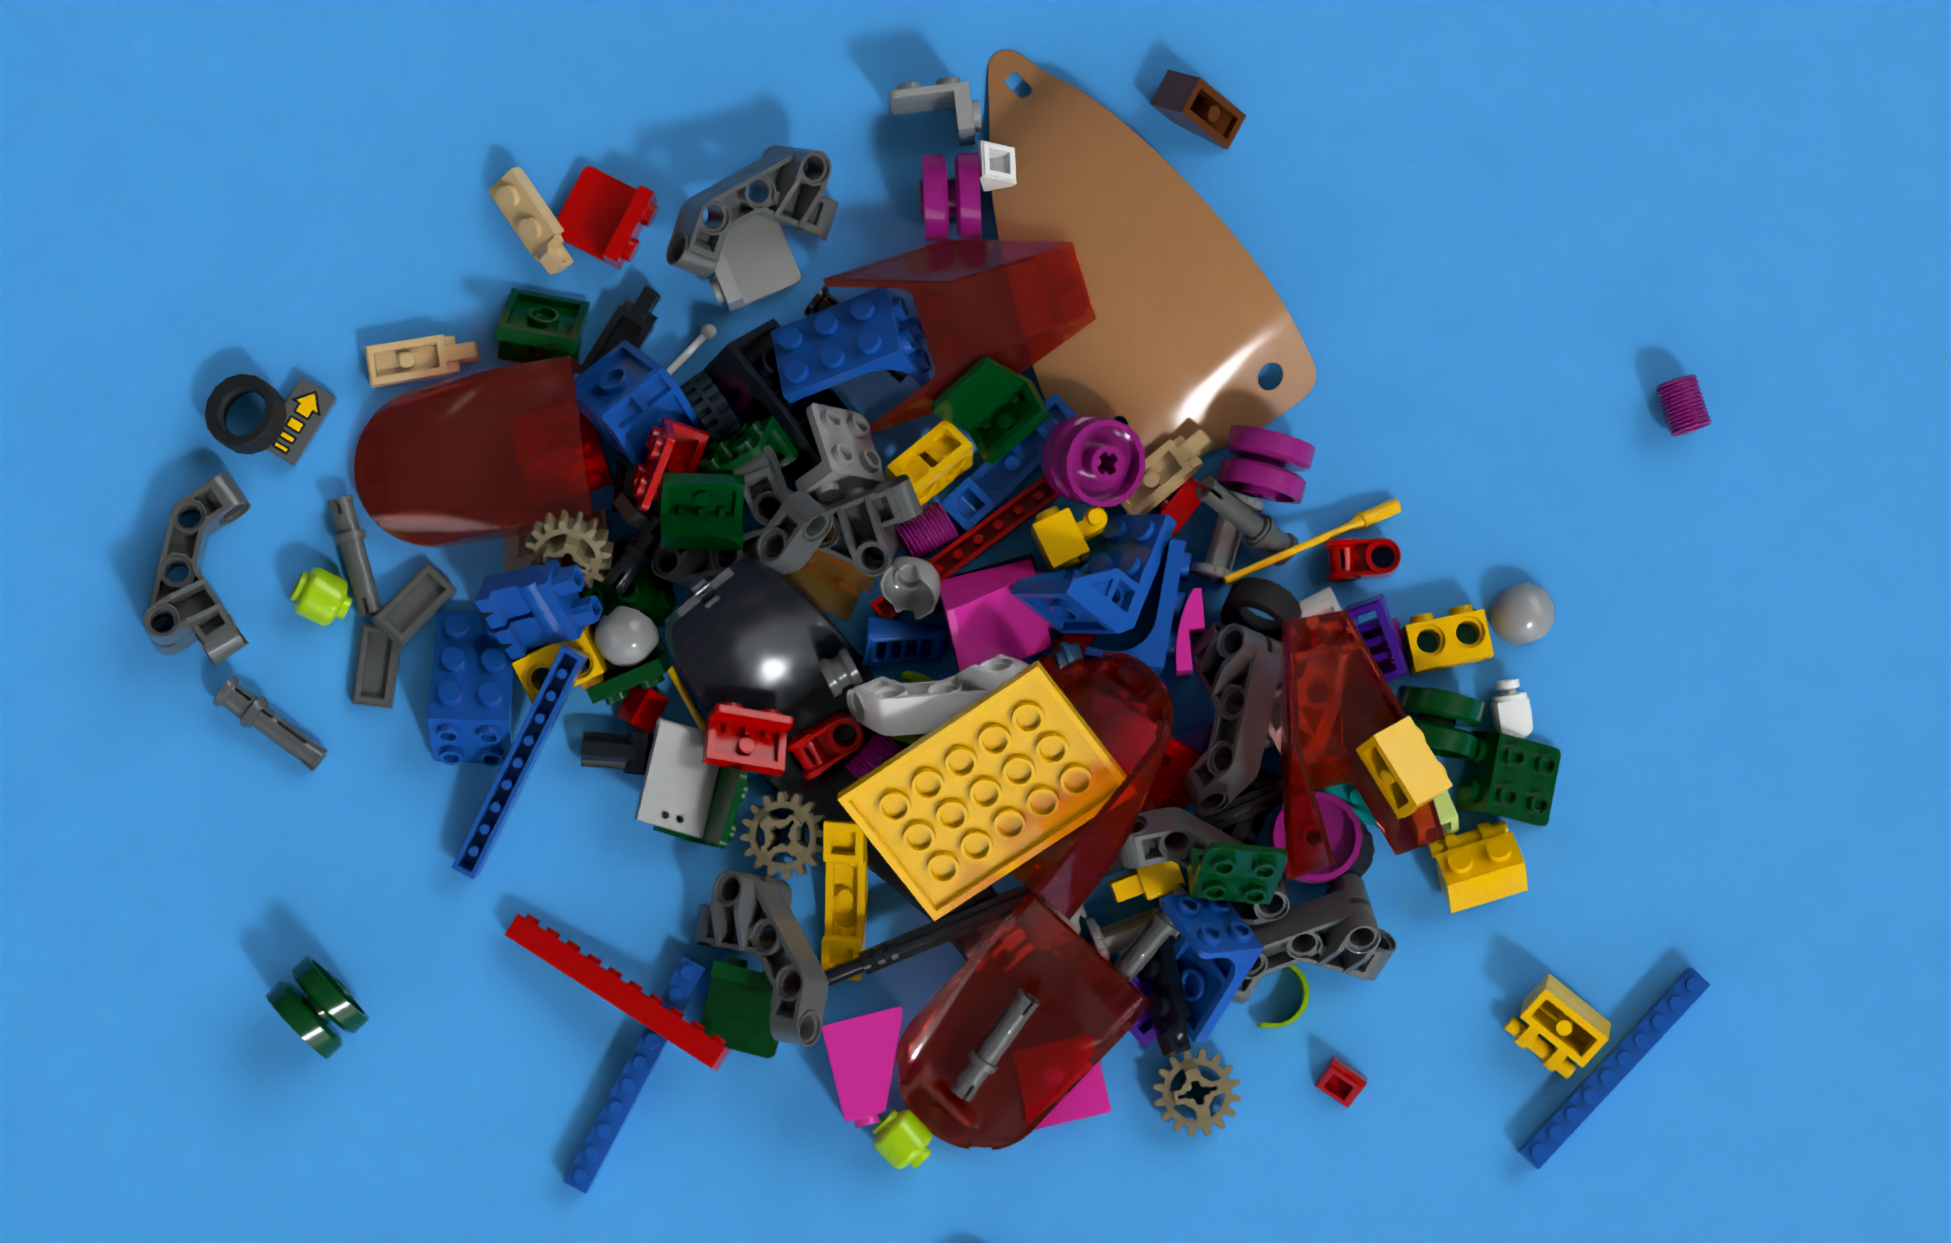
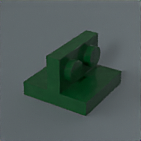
[495,288,590,373]
[657,472,745,550]

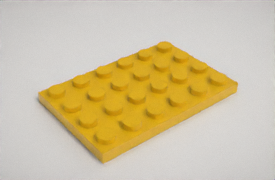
[837,660,1134,922]

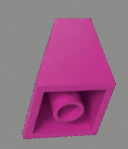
[940,559,1056,672]
[822,1006,903,1128]

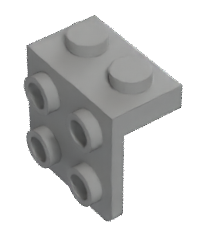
[889,77,982,146]
[709,215,801,312]
[795,403,886,502]

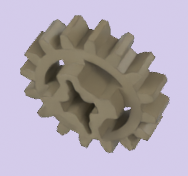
[524,510,614,589]
[740,791,826,880]
[1153,1049,1241,1137]

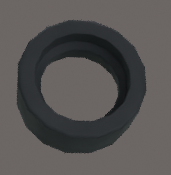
[204,374,287,454]
[1220,577,1302,644]

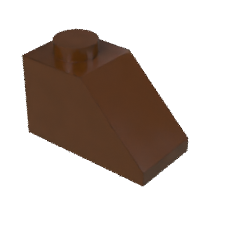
[1150,69,1246,150]

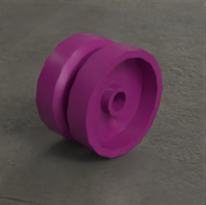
[919,152,982,243]
[1042,415,1145,507]
[1217,425,1315,504]
[1268,791,1363,885]

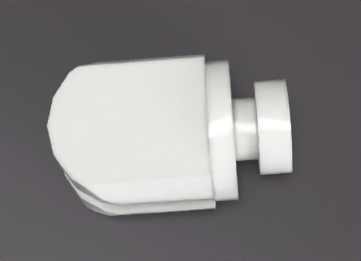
[1490,679,1533,739]

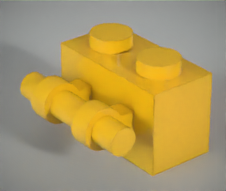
[1031,506,1107,571]
[1355,715,1453,819]
[1428,820,1528,914]
[1503,973,1611,1079]

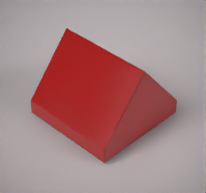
[615,684,669,733]
[1314,1055,1367,1108]

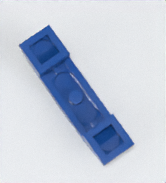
[940,392,1078,532]

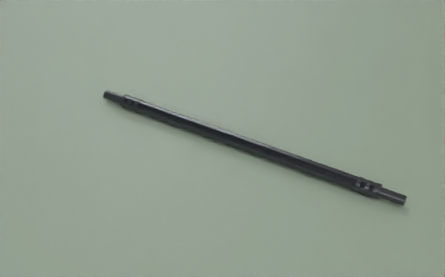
[824,756,1353,987]

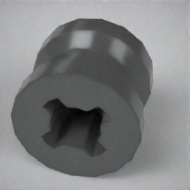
[817,647,863,697]

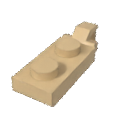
[488,166,574,275]
[365,334,480,388]
[1120,429,1215,515]

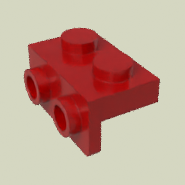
[702,702,794,776]

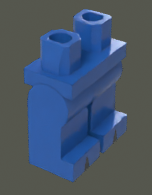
[474,558,603,660]

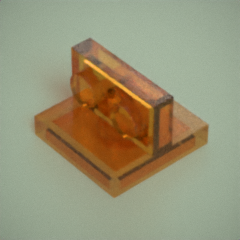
[783,526,881,621]

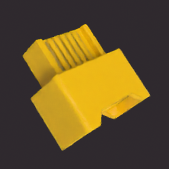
[1107,861,1186,903]

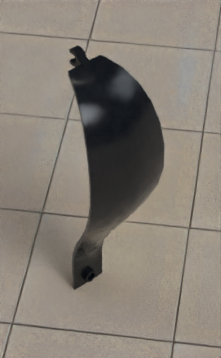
[665,558,1036,984]

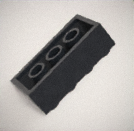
[703,318,874,485]

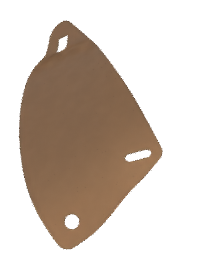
[988,50,1316,459]

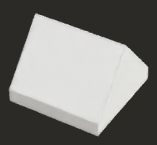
[978,140,1017,192]

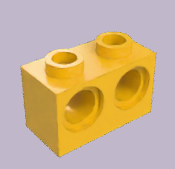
[886,420,973,507]
[1401,604,1494,676]
[512,625,612,704]

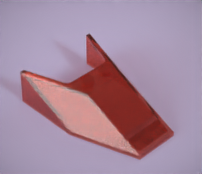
[823,239,1097,433]
[1281,610,1445,881]

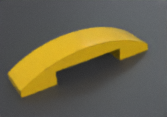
[821,820,868,981]

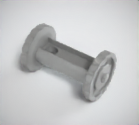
[1189,491,1264,585]
[1085,893,1182,970]

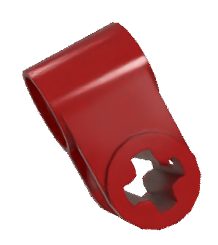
[1323,538,1401,583]
[786,711,863,780]

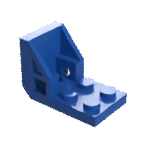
[563,339,713,508]
[1010,514,1177,634]

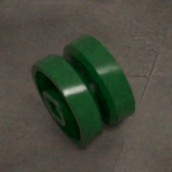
[1390,686,1485,760]
[265,956,369,1059]

